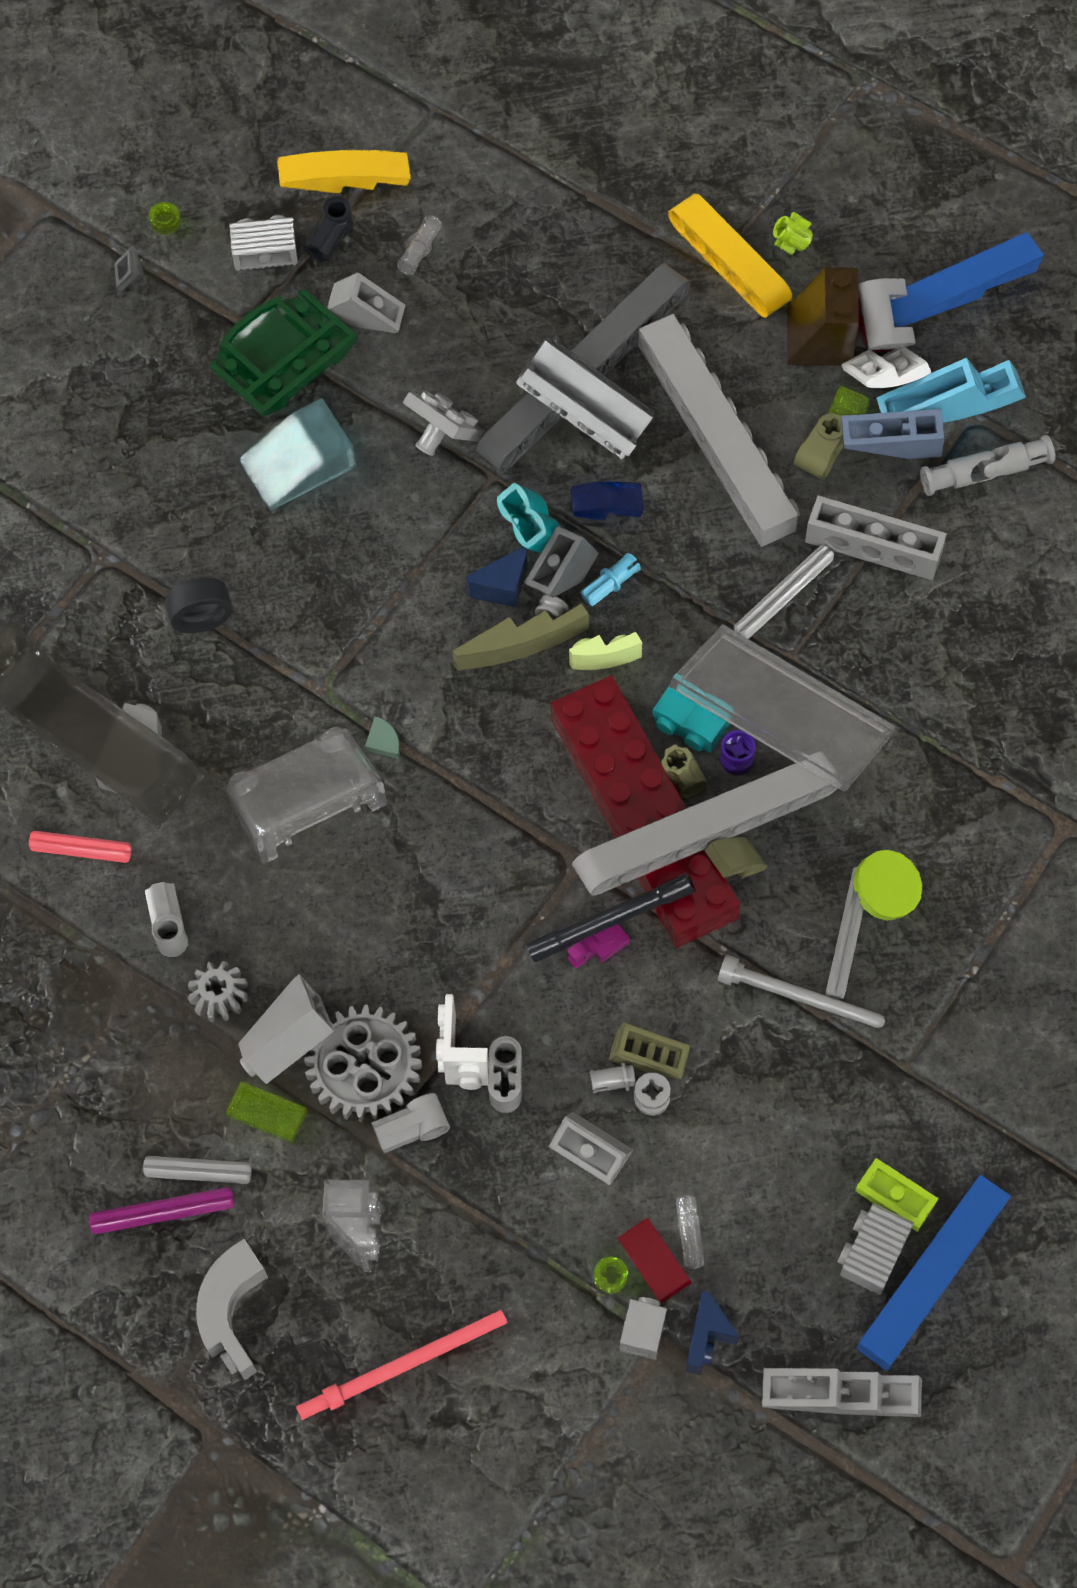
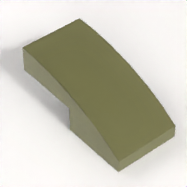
[704,837,768,878]

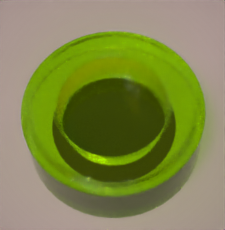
[148,202,181,235]

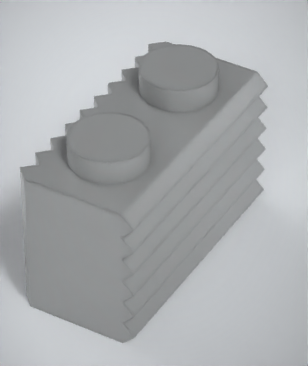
[229,215,298,271]
[837,1203,914,1295]

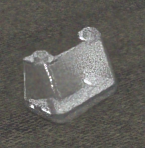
[226,727,387,864]

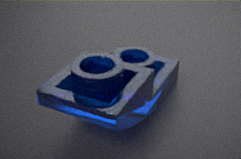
[570,482,645,521]

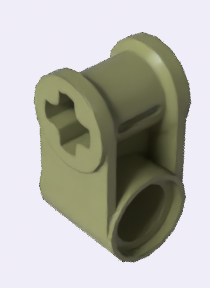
[793,413,844,480]

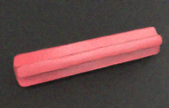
[29,831,132,863]

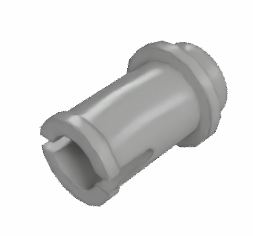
[590,1062,636,1094]

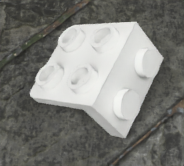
[436,994,489,1090]

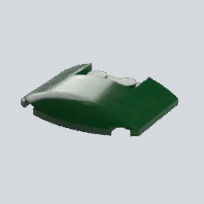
[210,289,358,416]

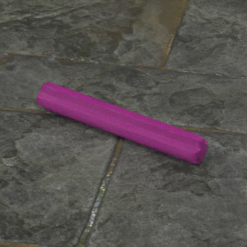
[89,1187,234,1234]

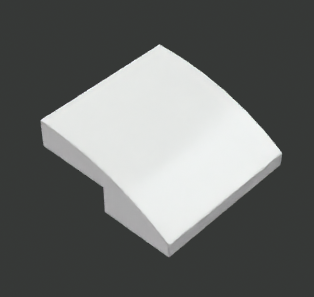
[841,347,931,388]

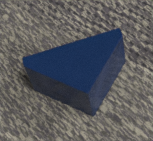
[466,546,528,607]

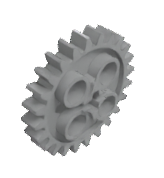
[304,1005,422,1122]

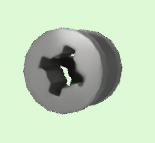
[634,1073,671,1116]

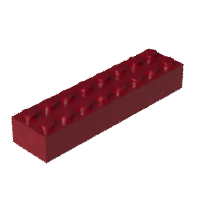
[550,675,740,949]

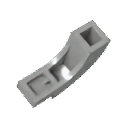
[196,1239,268,1380]

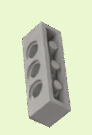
[805,495,947,581]

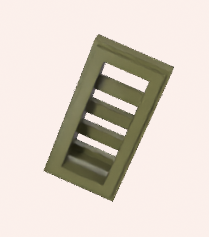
[608,1022,691,1080]

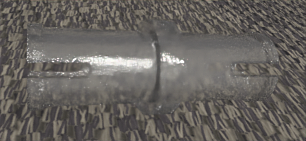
[397,215,442,275]

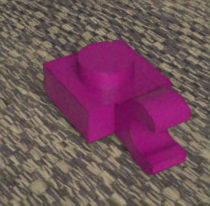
[567,924,630,969]

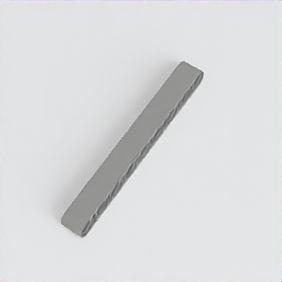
[572,754,842,896]

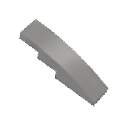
[762,1368,922,1417]

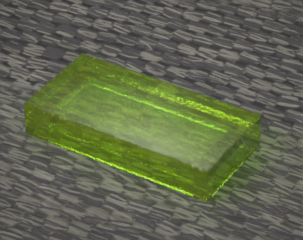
[226,1081,307,1143]

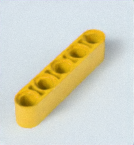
[668,193,792,318]

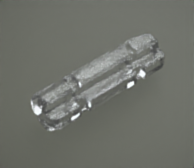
[676,1196,704,1269]

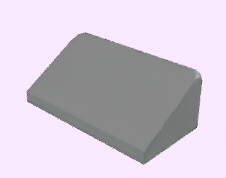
[549,1112,633,1185]

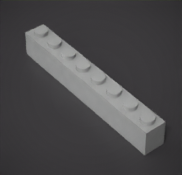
[639,314,800,547]

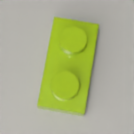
[855,1158,939,1232]

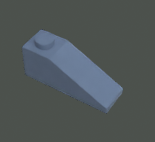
[842,409,944,459]

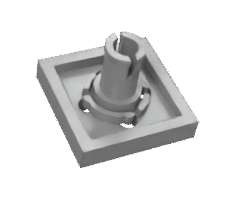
[403,391,485,456]

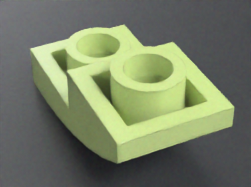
[569,632,642,670]

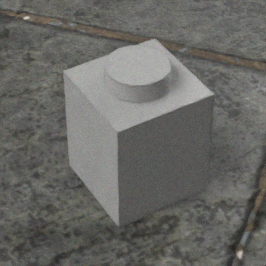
[620,1297,667,1360]

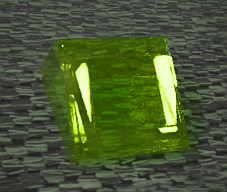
[828,386,870,417]

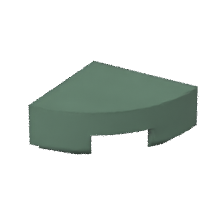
[365,717,400,759]

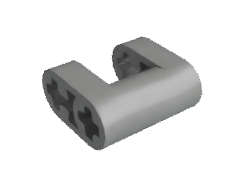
[858,278,916,350]

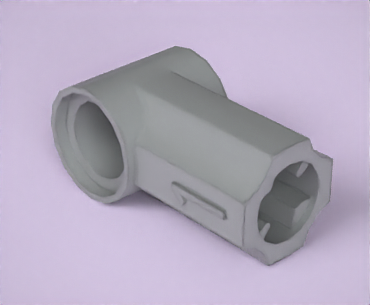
[145,882,188,957]
[372,1093,450,1153]

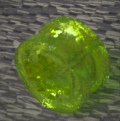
[594,1256,628,1294]

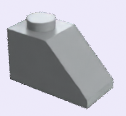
[327,272,405,333]

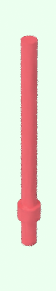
[296,1310,507,1420]

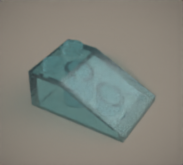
[239,398,357,511]

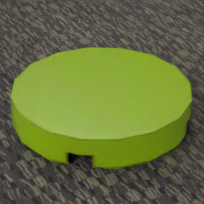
[853,850,923,921]

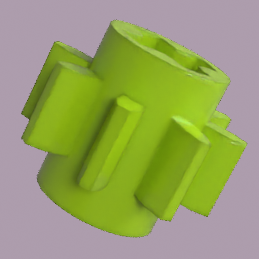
[773,212,812,255]

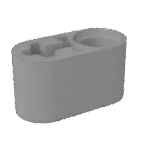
[488,1036,522,1113]

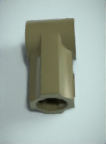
[661,744,708,798]

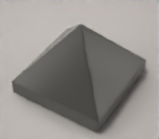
[114,247,145,291]

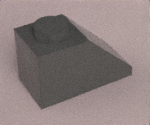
[524,526,599,598]

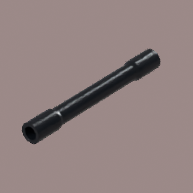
[527,872,696,962]

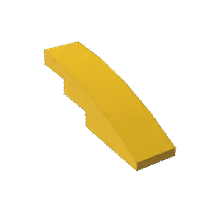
[277,150,411,194]

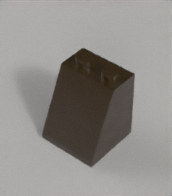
[787,267,859,366]

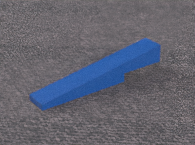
[860,232,1044,327]
[856,1175,1011,1372]

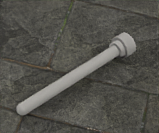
[717,954,885,1028]

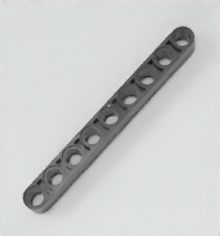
[476,263,691,472]

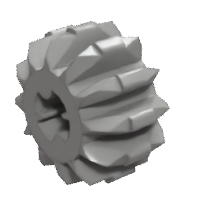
[188,960,248,1022]

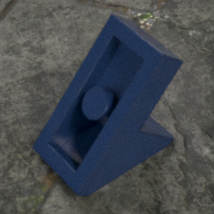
[686,1291,739,1375]

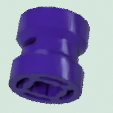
[720,730,756,775]

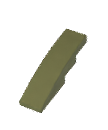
[453,604,589,671]

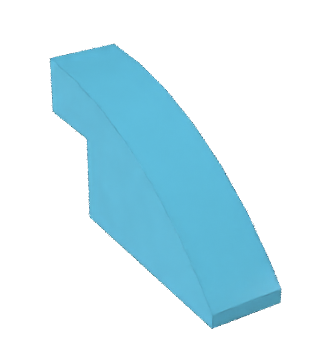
[877,358,1026,423]

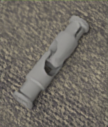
[920,435,1055,496]

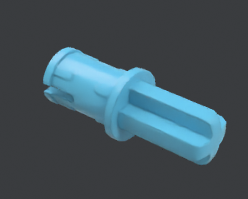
[581,553,641,606]

